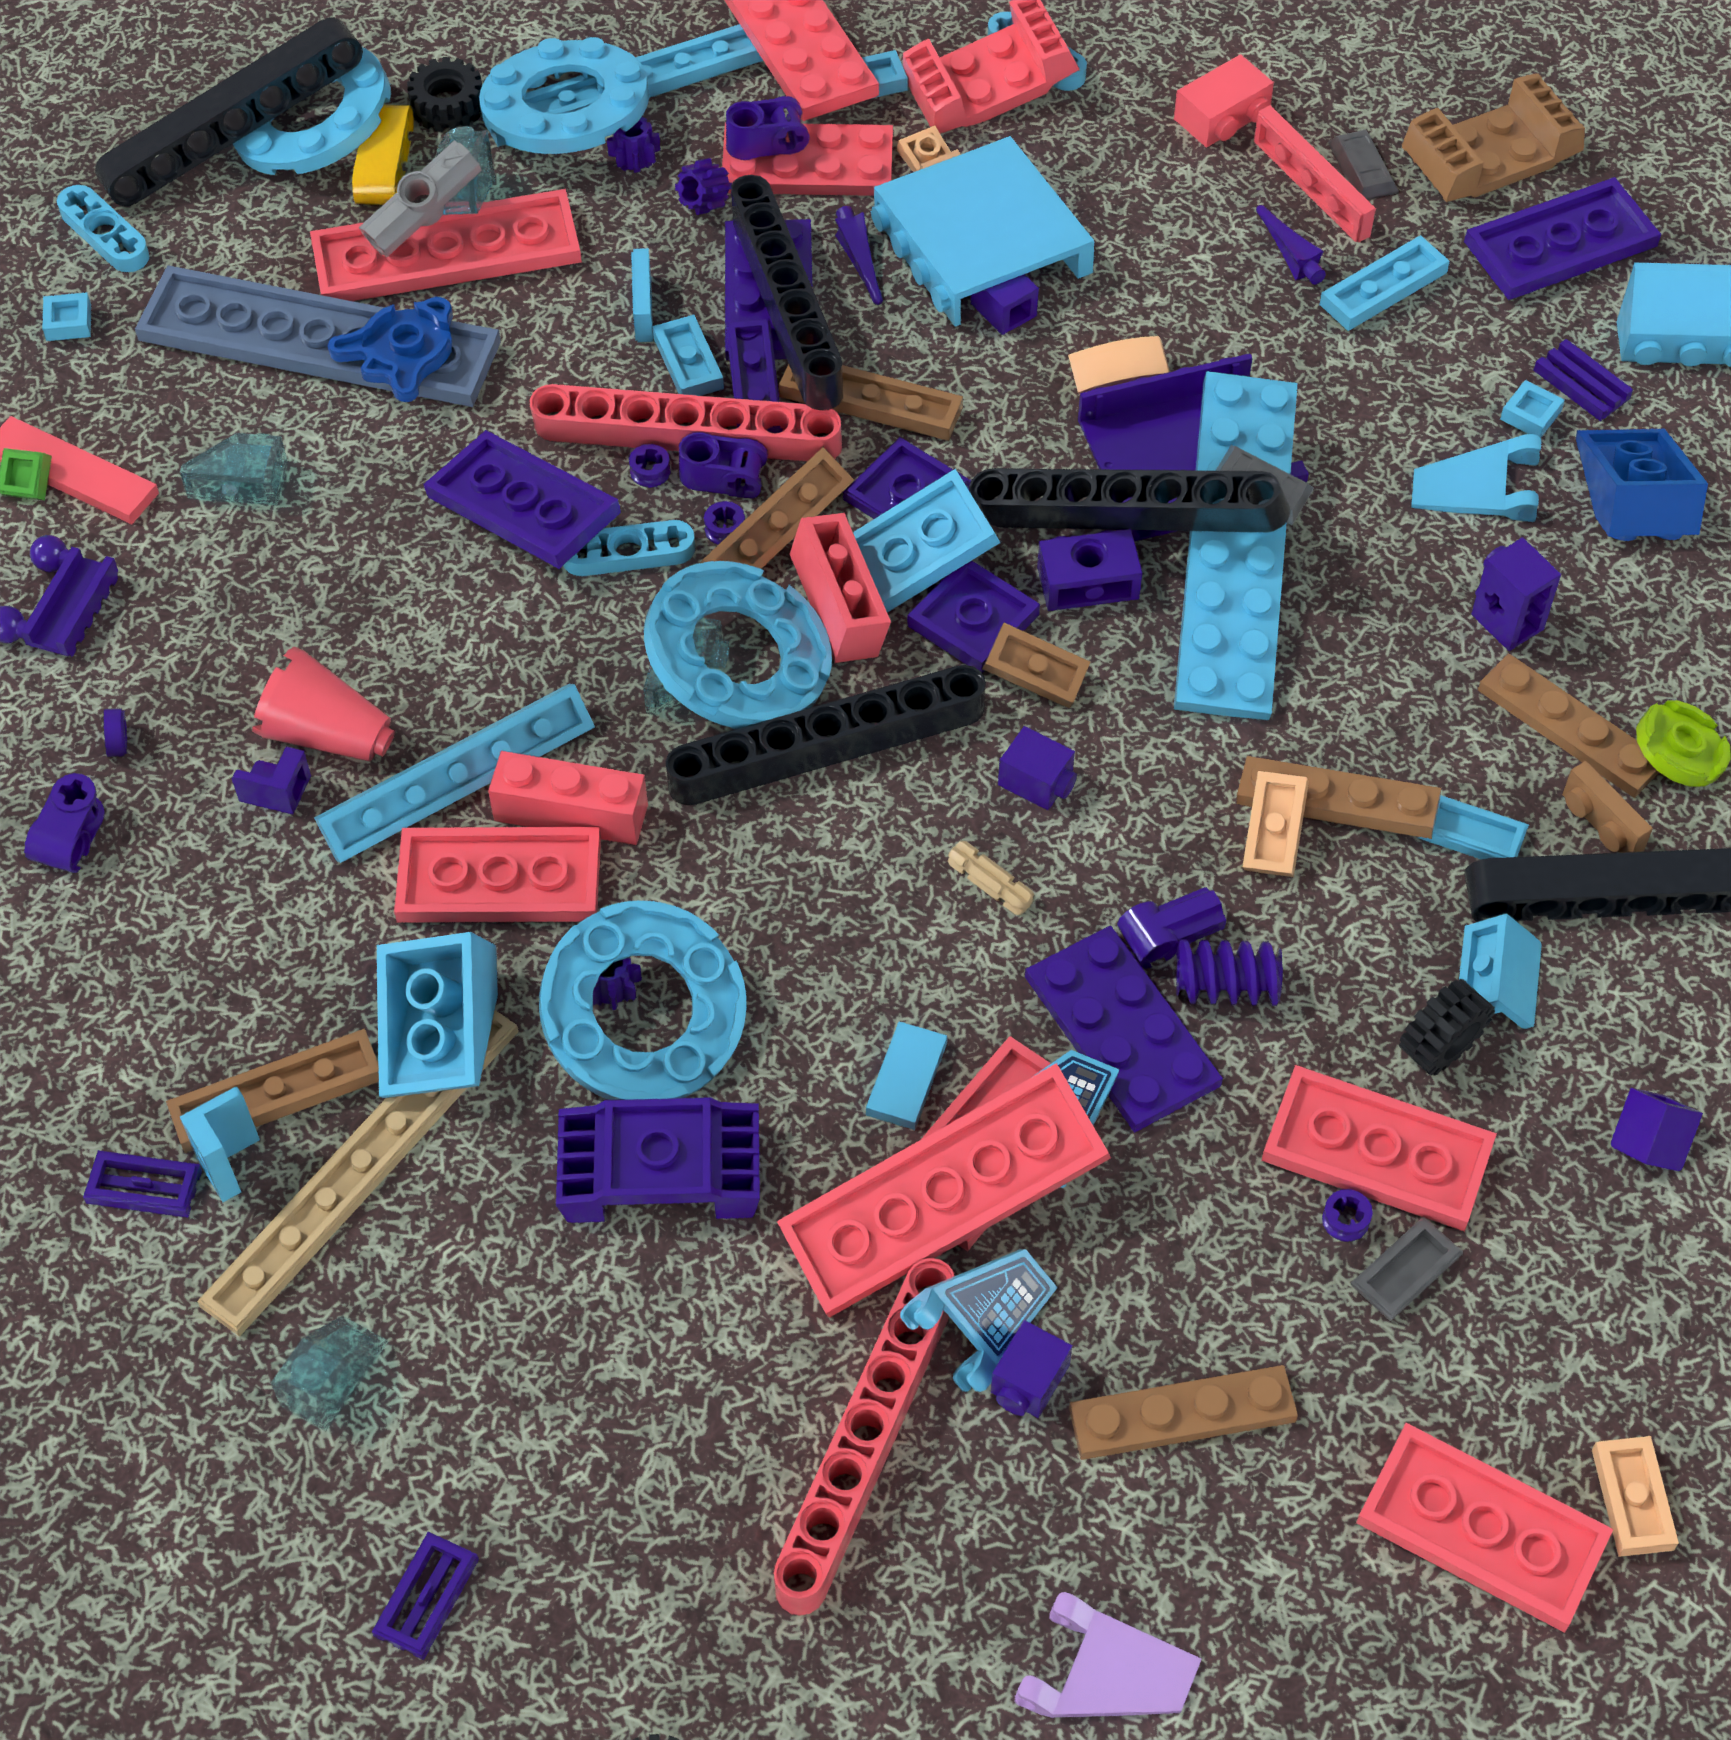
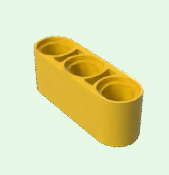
[352,104,414,205]

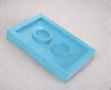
[853,469,1001,612]

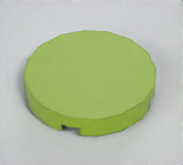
[1636,700,1731,787]

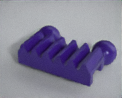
[0,535,118,657]

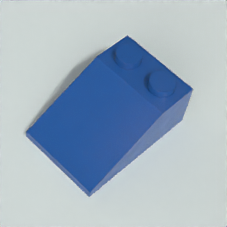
[1576,429,1708,541]

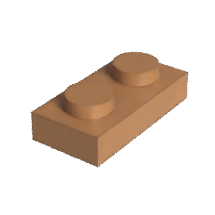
[983,623,1090,708]
[1562,761,1653,853]

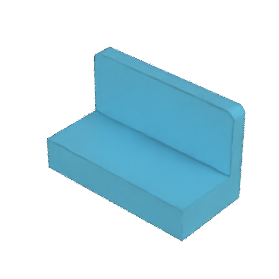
[1459,913,1542,1029]
[180,1087,260,1202]

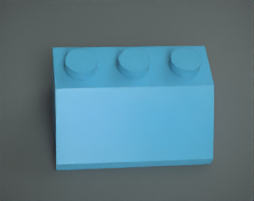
[1617,262,1731,367]

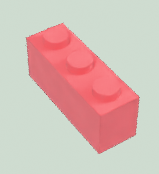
[790,513,891,663]
[488,751,648,845]

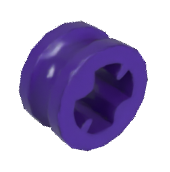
[629,444,671,488]
[704,501,745,545]
[1322,1189,1373,1242]

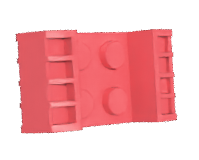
[903,0,1079,134]

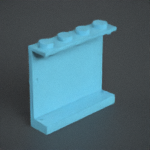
[871,136,1094,327]

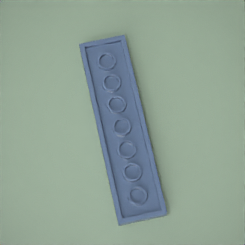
[135,265,501,407]

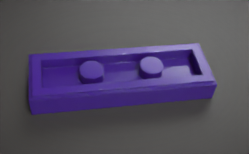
[726,318,783,433]

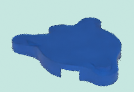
[328,297,453,402]

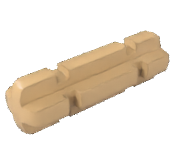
[948,841,1034,915]

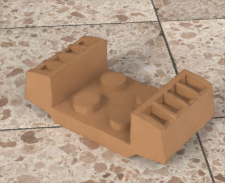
[1402,73,1585,202]

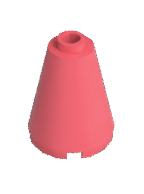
[252,646,395,761]

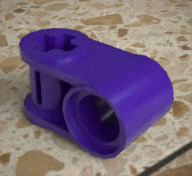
[726,96,810,160]
[679,432,768,499]
[24,773,105,873]

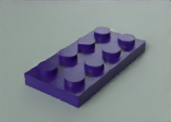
[1464,177,1661,300]
[725,219,813,360]
[423,430,621,569]
[1025,925,1223,1133]

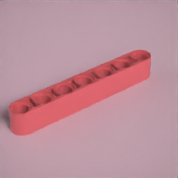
[530,384,842,461]
[774,1258,954,1615]

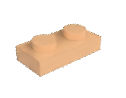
[1242,771,1309,877]
[1592,1436,1679,1557]

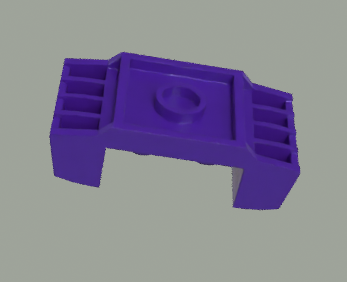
[556,1097,760,1223]

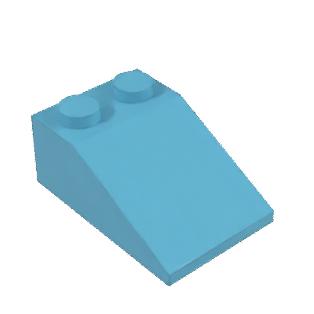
[377,932,498,1098]

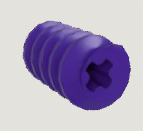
[1176,939,1283,1006]

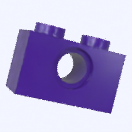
[1037,529,1142,611]

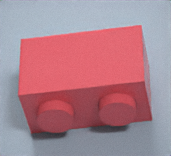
[1174,54,1274,148]

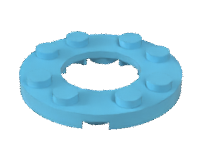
[479,37,649,154]
[233,43,391,175]
[644,561,832,729]
[539,900,746,1100]

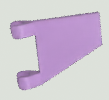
[1015,1592,1201,1718]

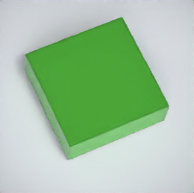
[0,448,52,501]

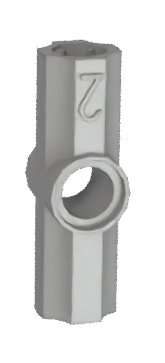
[359,140,482,257]

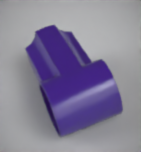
[1117,887,1226,969]

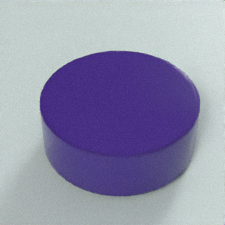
[104,708,127,757]

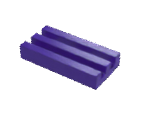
[1533,339,1633,422]
[83,1150,202,1218]
[372,1532,479,1660]

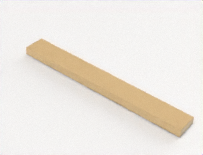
[197,1010,519,1337]

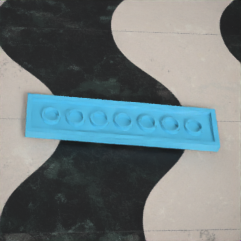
[1174,371,1298,720]

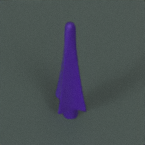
[1256,205,1326,285]
[835,206,883,305]

